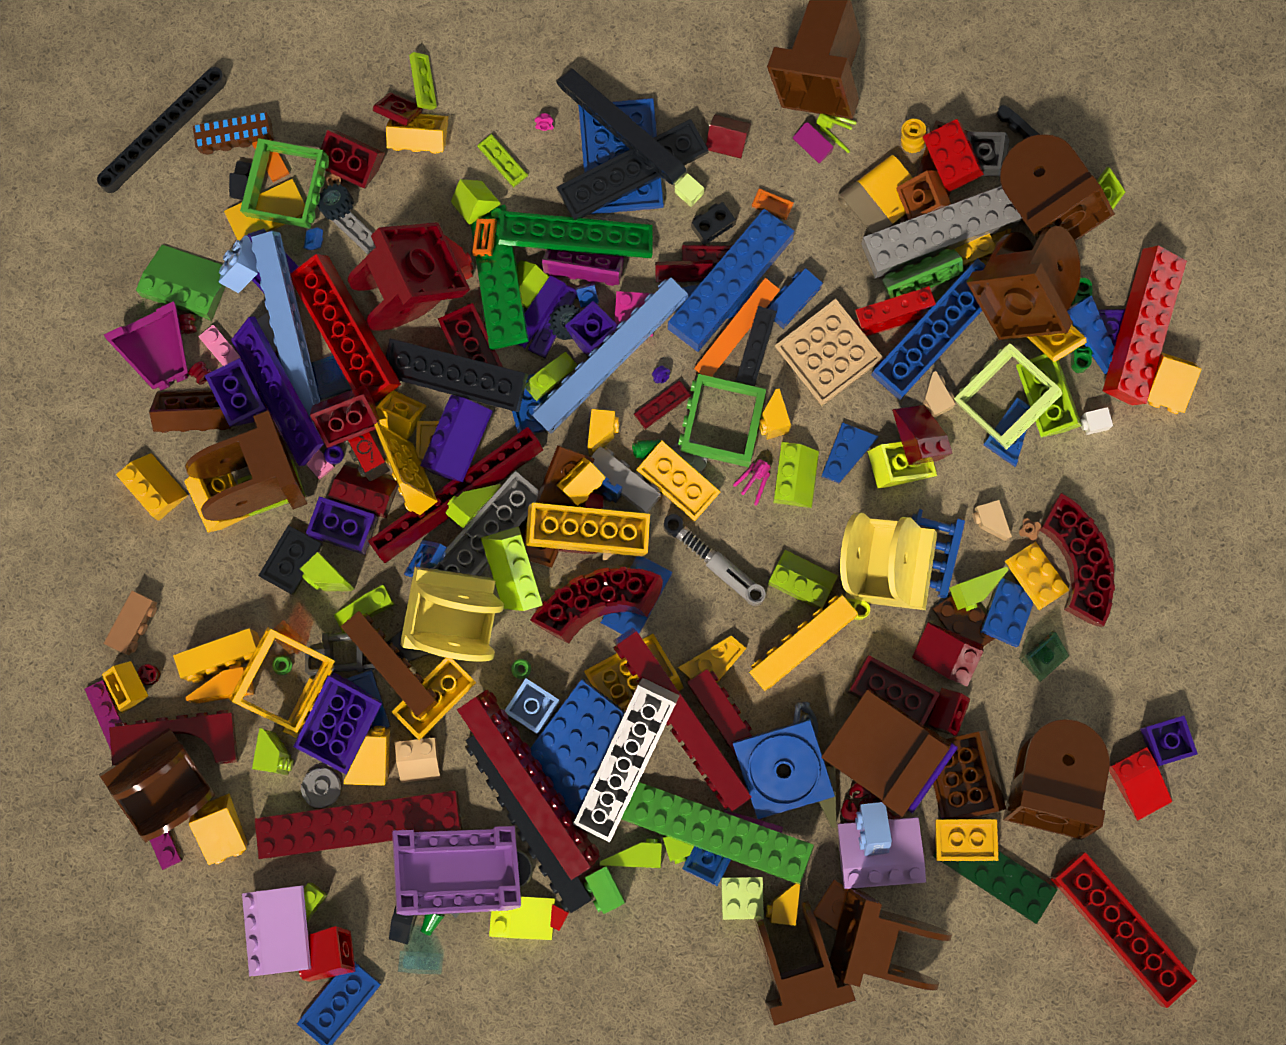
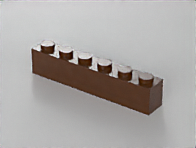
[340,611,438,719]

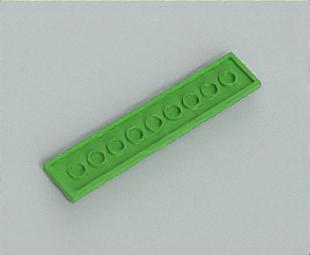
[621,782,814,885]

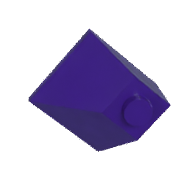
[565,301,618,358]

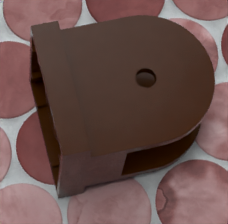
[1000,134,1115,241]
[966,226,1081,340]
[185,411,308,521]
[1003,719,1110,840]
[99,728,215,843]
[829,888,952,991]
[754,901,856,1026]

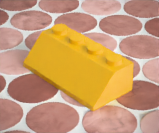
[392,657,476,740]

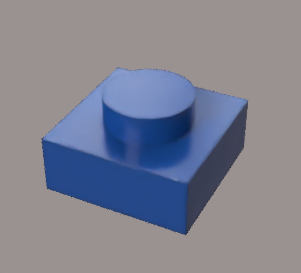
[304,228,323,250]
[575,283,599,307]

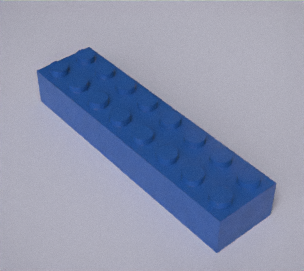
[668,209,794,352]
[871,258,986,401]

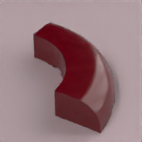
[1040,493,1115,627]
[530,567,663,644]

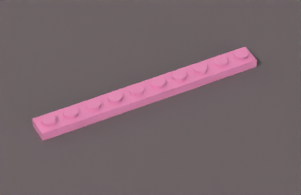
[198,325,335,480]

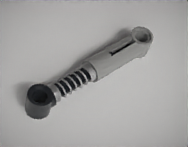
[664,514,766,606]

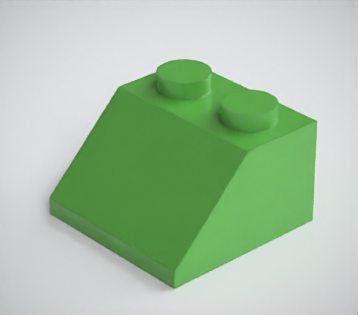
[584,866,626,914]

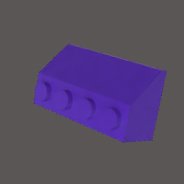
[420,395,493,482]

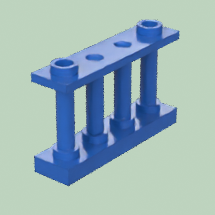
[912,509,965,599]

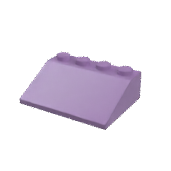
[837,817,926,889]
[242,886,311,976]

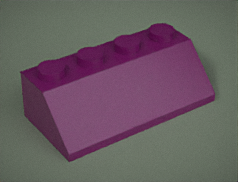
[542,249,624,286]

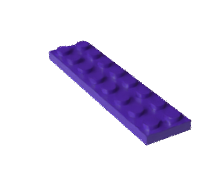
[231,316,324,466]

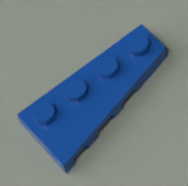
[1067,295,1114,374]

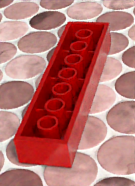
[1102,245,1187,405]
[290,254,401,403]
[1050,852,1197,1008]

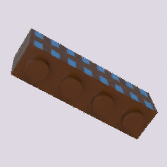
[193,112,274,155]

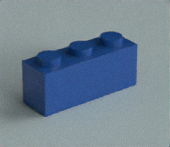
[767,268,823,329]

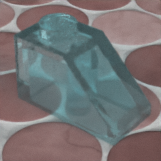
[398,950,443,974]

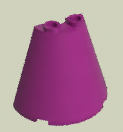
[104,301,188,391]

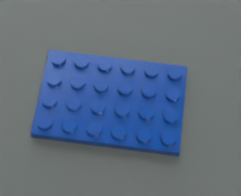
[578,98,663,215]
[530,679,626,817]

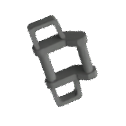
[305,632,376,675]

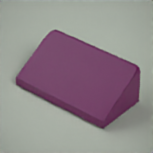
[793,122,833,164]

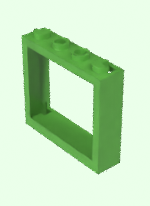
[240,138,329,229]
[678,374,766,467]

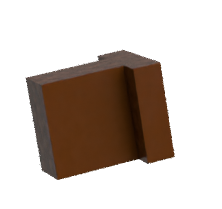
[767,0,861,119]
[821,689,951,817]

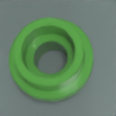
[272,655,292,675]
[511,659,531,679]

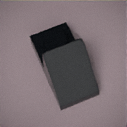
[229,161,252,200]

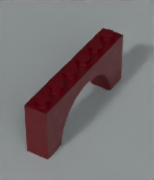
[109,710,238,765]

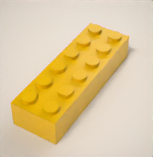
[525,503,650,556]
[749,595,859,691]

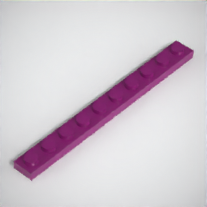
[84,680,182,870]

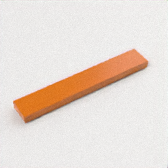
[693,278,780,377]

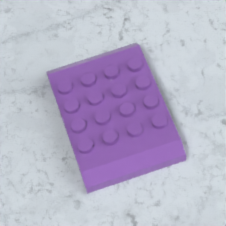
[392,826,521,916]

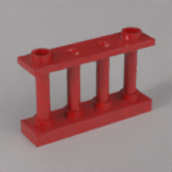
[853,286,936,337]

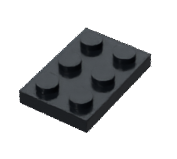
[258,525,323,595]

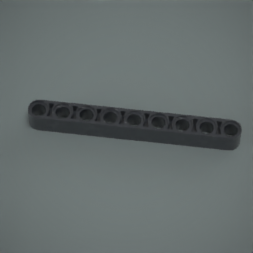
[97,67,226,193]
[556,68,687,185]

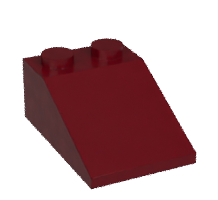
[892,405,953,465]
[912,622,984,687]

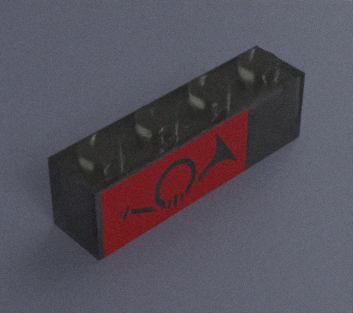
[344,432,390,481]

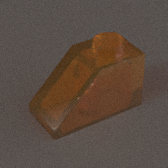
[273,620,307,655]

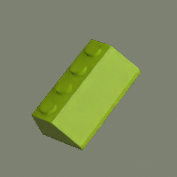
[1016,354,1082,438]
[481,526,542,611]

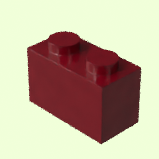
[928,688,971,736]

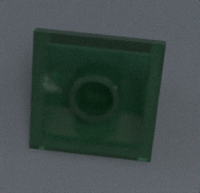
[1020,630,1069,682]

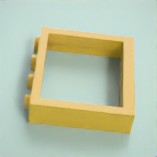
[229,627,335,733]

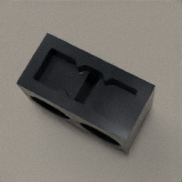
[691,202,736,245]

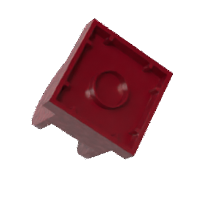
[348,222,470,331]

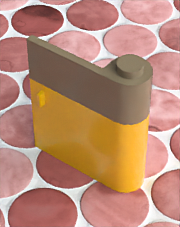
[837,155,913,234]

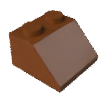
[896,170,951,220]

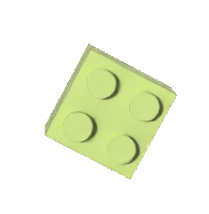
[721,877,764,920]

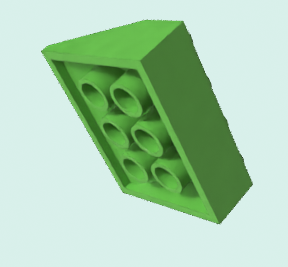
[136,245,226,321]
[882,249,963,299]

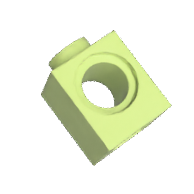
[674,173,704,207]

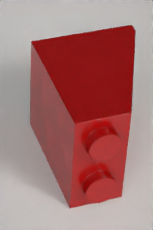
[299,926,356,982]

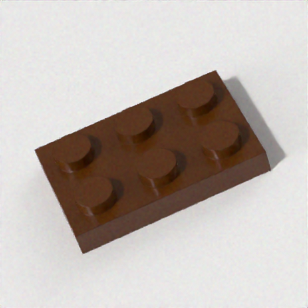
[932,596,995,647]

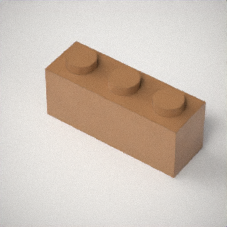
[104,591,157,656]

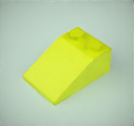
[868,442,937,488]
[489,896,555,940]

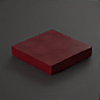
[373,92,423,126]

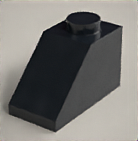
[389,906,417,945]

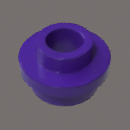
[652,366,671,383]
[324,445,344,464]

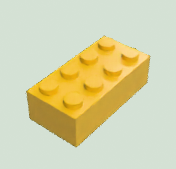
[173,628,260,683]

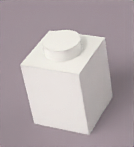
[1080,407,1113,435]

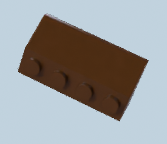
[149,390,231,433]

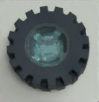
[317,184,354,221]
[548,304,580,340]

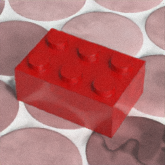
[922,119,984,192]

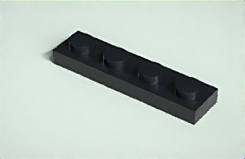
[736,306,777,386]

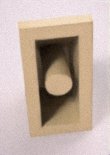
[972,500,1012,541]

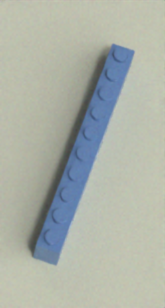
[251,231,320,423]
[532,278,689,434]

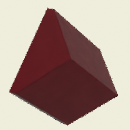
[706,115,751,159]

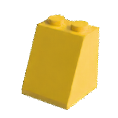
[1148,352,1201,414]
[344,726,390,785]
[189,793,248,865]

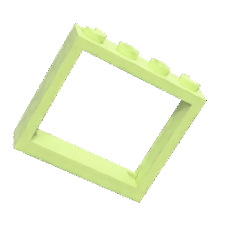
[954,343,1063,450]

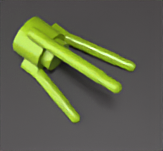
[817,114,856,153]

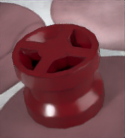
[178,314,197,334]
[188,361,212,385]
[137,664,160,685]

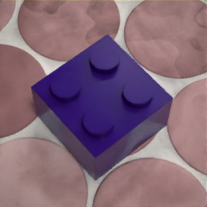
[1140,716,1198,766]

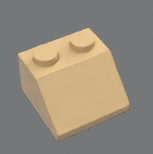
[395,738,441,783]

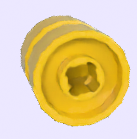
[901,119,926,153]

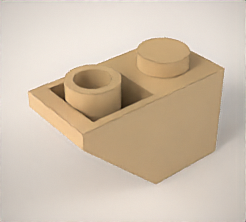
[923,371,955,418]

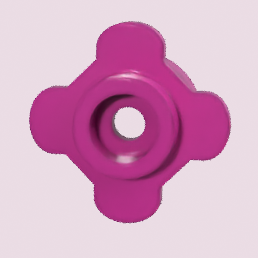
[535,113,554,131]

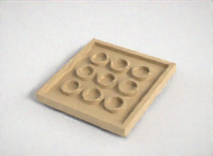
[775,299,883,406]

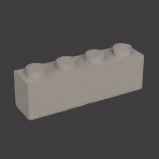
[591,446,661,514]

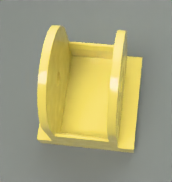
[840,512,937,610]
[400,567,504,661]

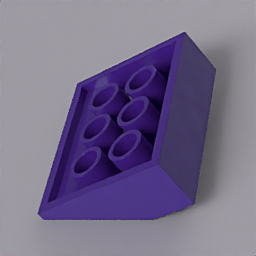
[293,673,382,774]

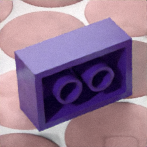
[306,496,378,555]

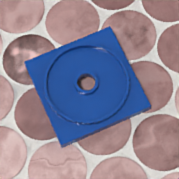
[733,719,835,819]

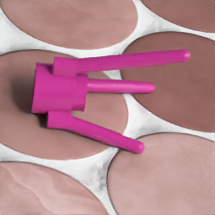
[733,459,771,506]

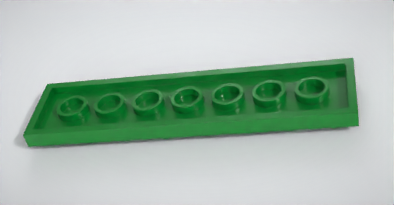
[470,205,529,350]
[498,211,653,259]

